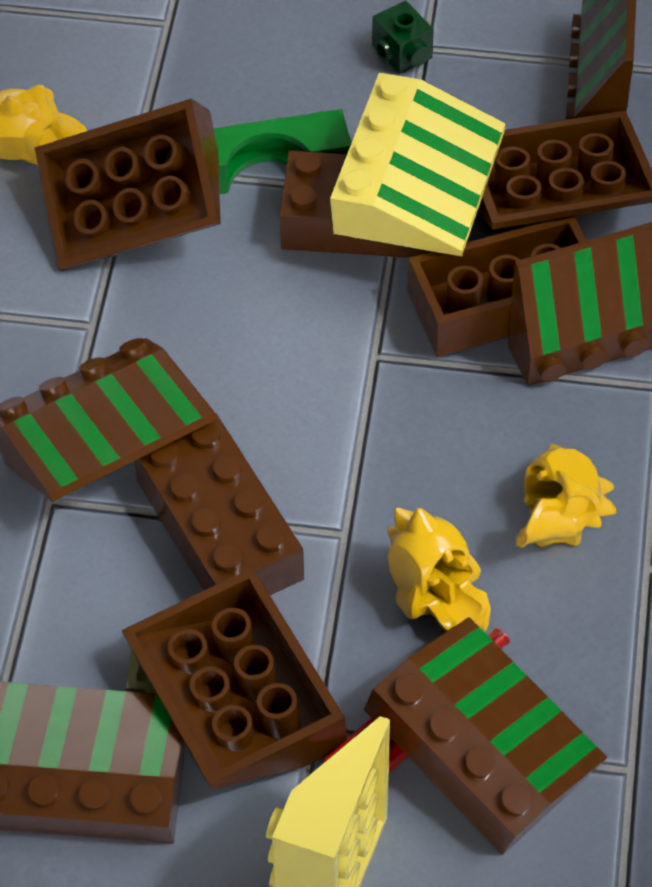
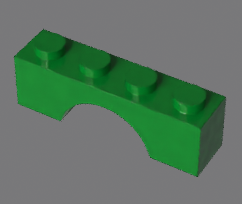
[213,109,351,194]

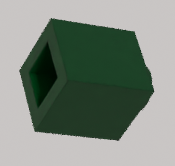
[372,0,434,74]

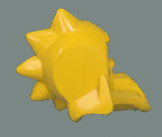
[0,84,88,165]
[515,443,617,548]
[387,507,491,632]

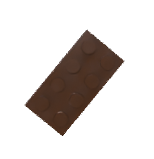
[280,151,432,258]
[407,216,587,357]
[135,413,304,595]

